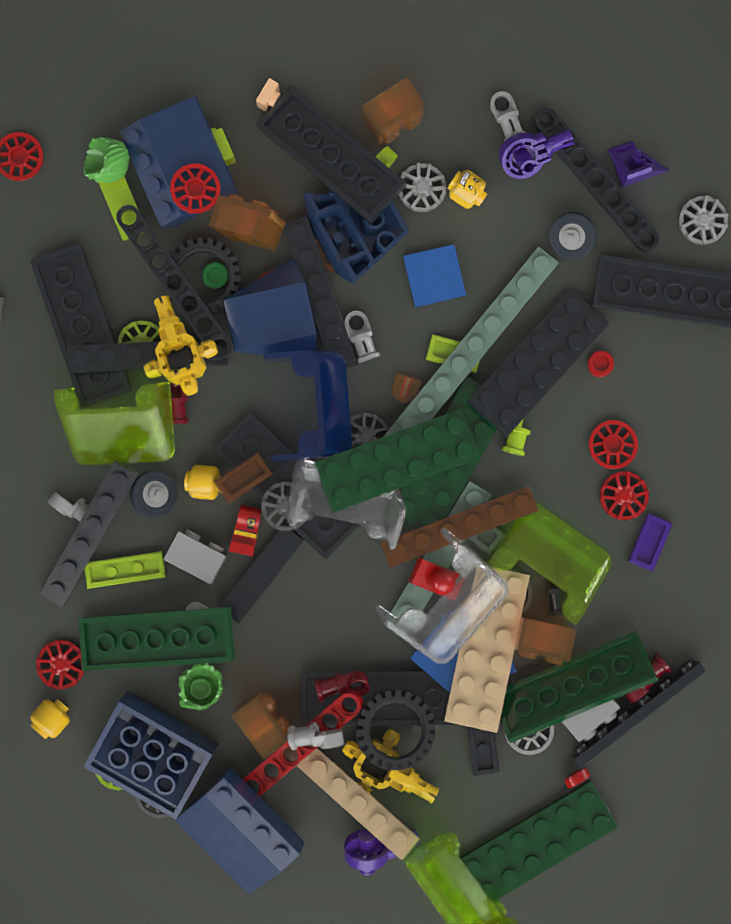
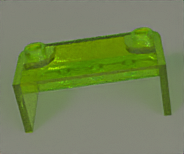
[403,832,518,924]

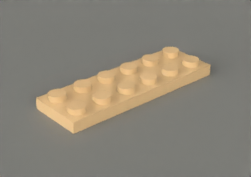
[444,564,530,733]

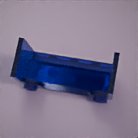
[264,350,352,462]

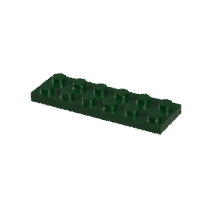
[389,377,497,529]
[313,409,480,514]
[78,607,235,671]
[500,630,658,743]
[455,780,619,909]

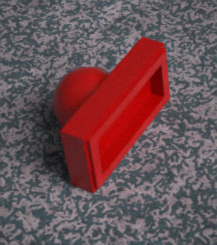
[408,557,466,601]

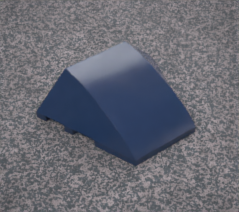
[303,191,409,284]
[223,259,316,361]

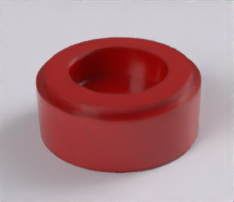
[587,351,614,377]
[564,767,591,789]

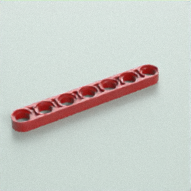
[243,691,363,796]

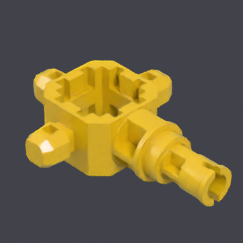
[144,296,218,396]
[342,728,439,804]

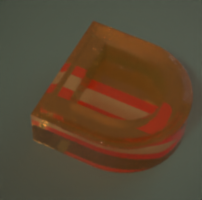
[392,373,422,403]

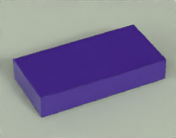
[627,513,673,572]

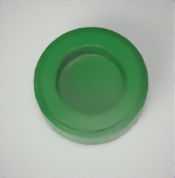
[202,262,229,290]

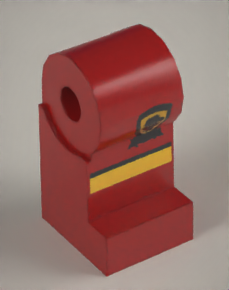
[229,504,262,556]

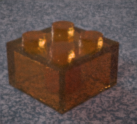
[362,77,424,144]
[209,194,285,252]
[515,616,577,665]
[231,691,292,759]

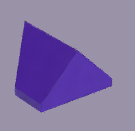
[609,141,670,187]

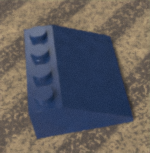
[119,97,238,228]
[84,691,219,819]
[175,767,305,894]

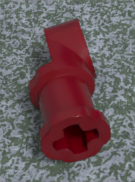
[165,372,189,424]
[625,653,671,703]
[314,671,369,702]

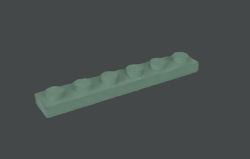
[388,481,492,630]

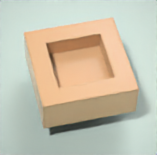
[256,78,281,112]

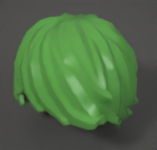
[84,137,130,183]
[178,663,224,710]

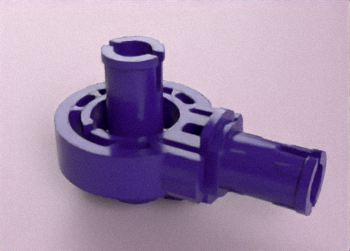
[499,129,574,179]
[344,829,420,876]

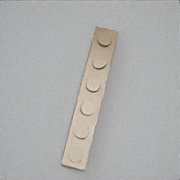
[284,747,420,860]

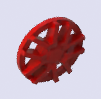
[0,132,44,181]
[170,164,220,214]
[588,420,638,469]
[599,471,649,520]
[36,640,85,690]

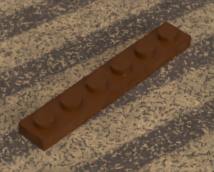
[381,486,539,568]

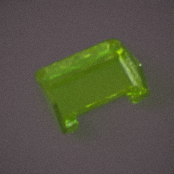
[54,381,175,465]
[486,504,611,625]

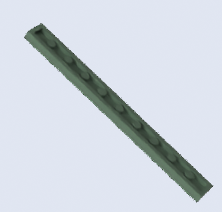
[384,247,559,437]

